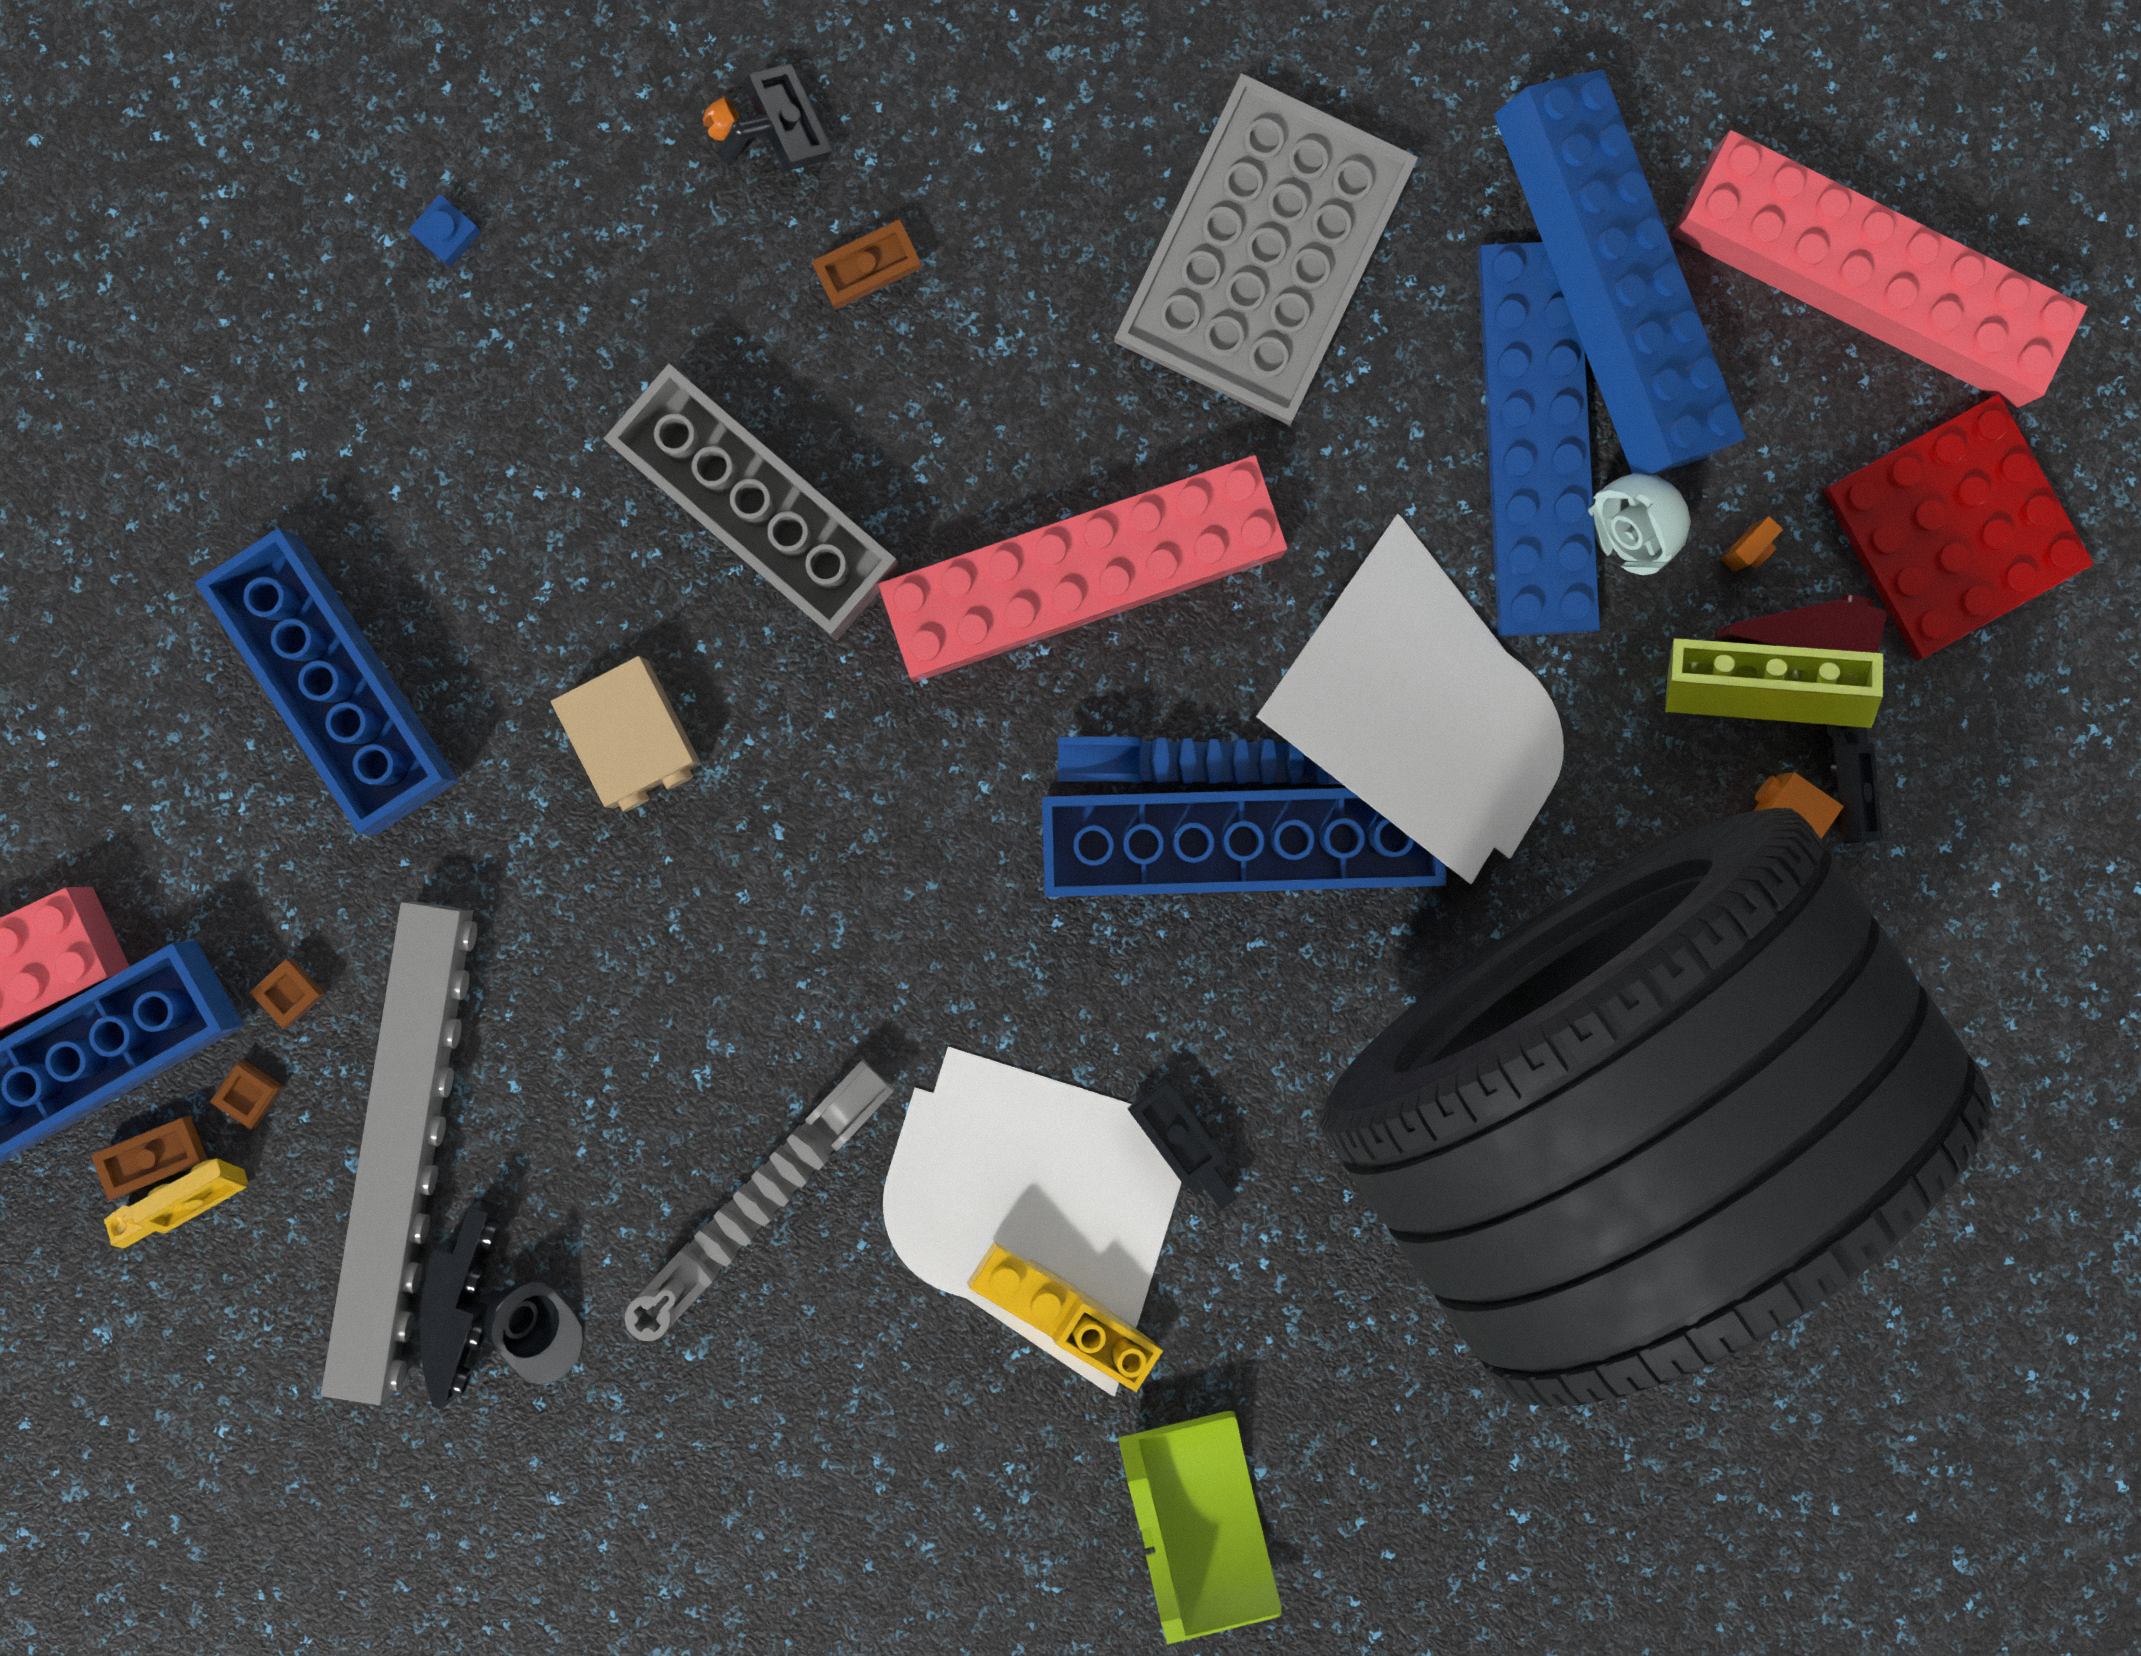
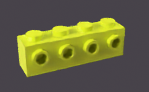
[1665,638,1883,728]

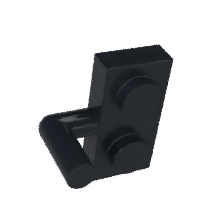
[718,63,833,172]

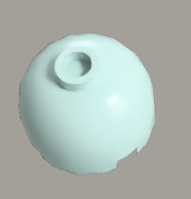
[1588,473,1691,575]

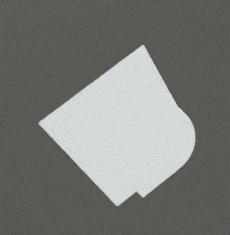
[1256,514,1564,884]
[883,1047,1182,1396]

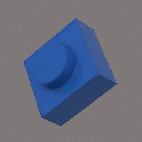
[408,194,482,268]

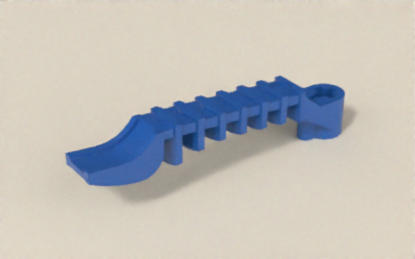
[1057,737,1343,786]

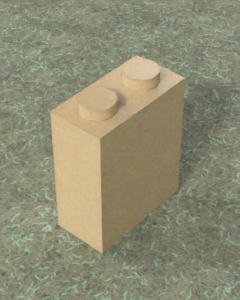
[550,656,701,812]

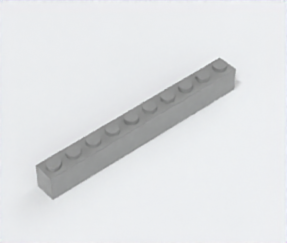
[321,901,477,1405]

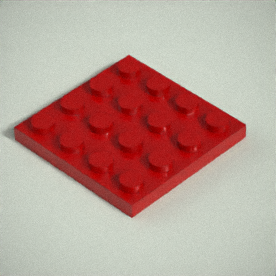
[1821,394,2094,660]

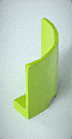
[1118,1411,1282,1645]

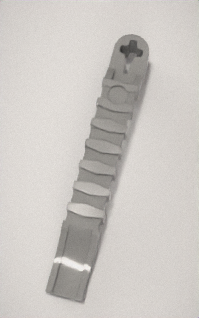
[625,1059,895,1341]

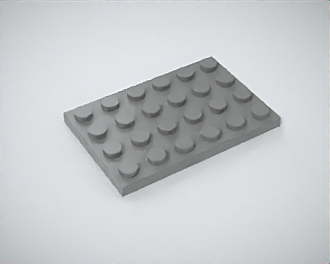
[1114,73,1418,426]

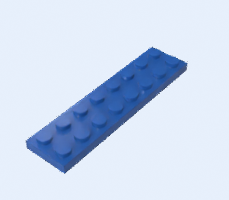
[1477,242,1600,637]

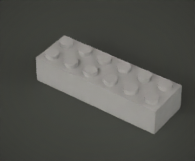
[603,364,901,640]

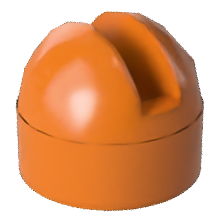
[703,96,741,141]

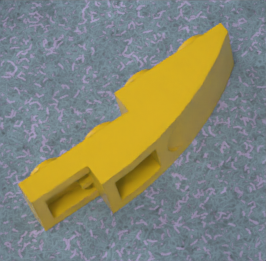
[967,1241,1163,1392]

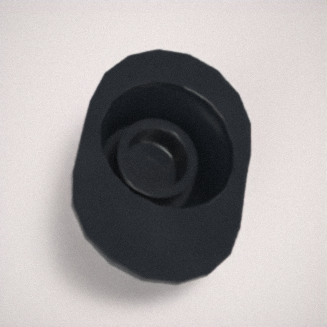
[485,1281,583,1385]

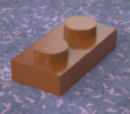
[811,219,922,310]
[90,1115,208,1201]

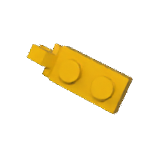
[104,1158,249,1249]

